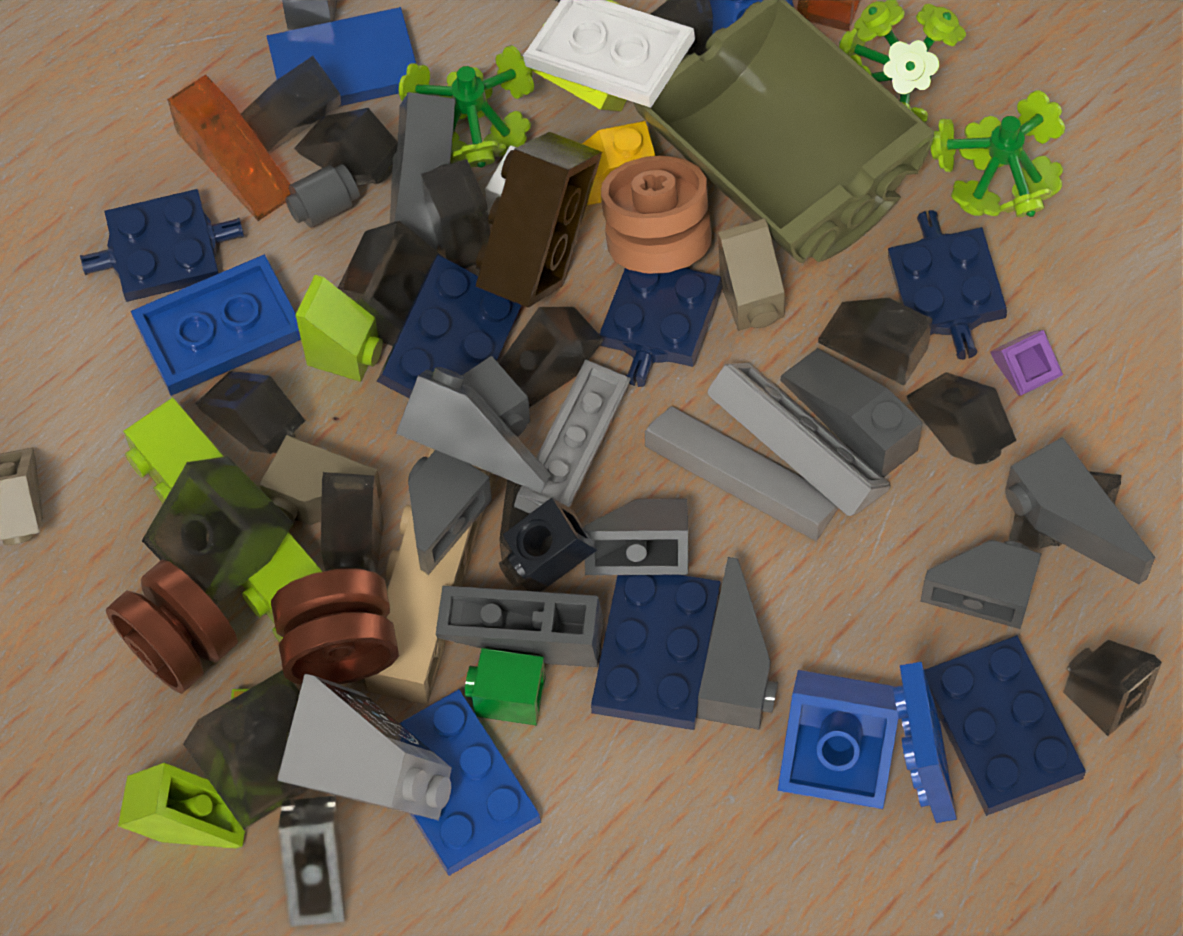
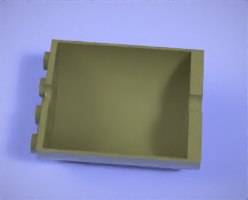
[634,0,935,264]

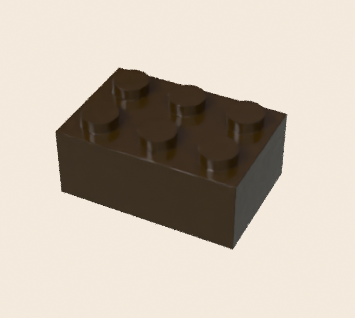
[475,132,602,308]

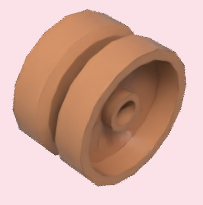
[601,156,712,274]

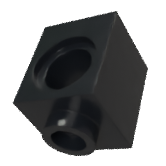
[502,498,597,587]

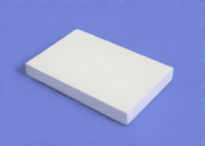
[523,0,695,108]

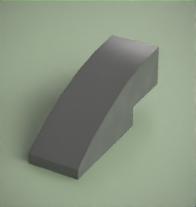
[388,92,455,253]

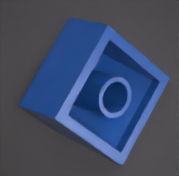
[777,670,899,809]

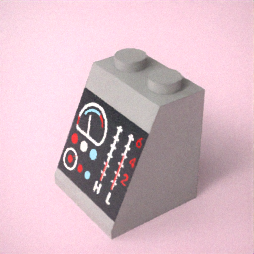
[277,674,452,820]

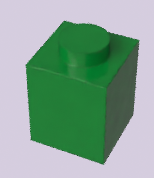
[465,648,546,726]

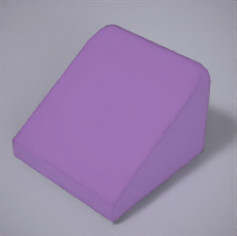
[990,330,1063,396]

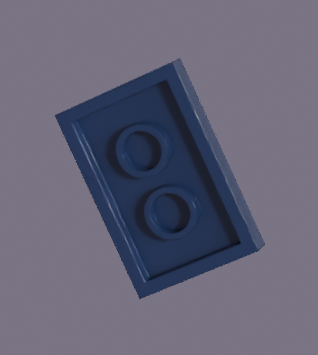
[377,255,521,398]
[591,575,721,730]
[924,635,1086,816]

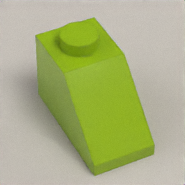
[295,275,383,382]
[118,763,251,849]

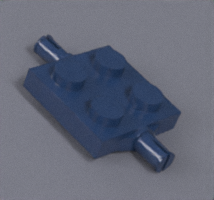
[80,189,244,302]
[888,210,1007,360]
[599,266,723,387]

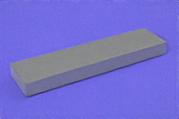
[514,359,631,513]

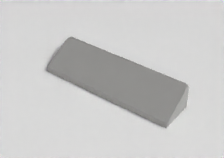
[707,363,891,516]
[645,406,839,541]

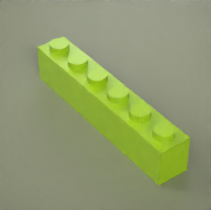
[123,397,323,643]

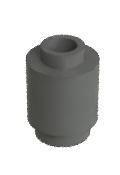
[285,164,360,228]

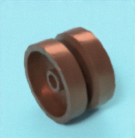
[105,559,238,694]
[271,569,399,685]

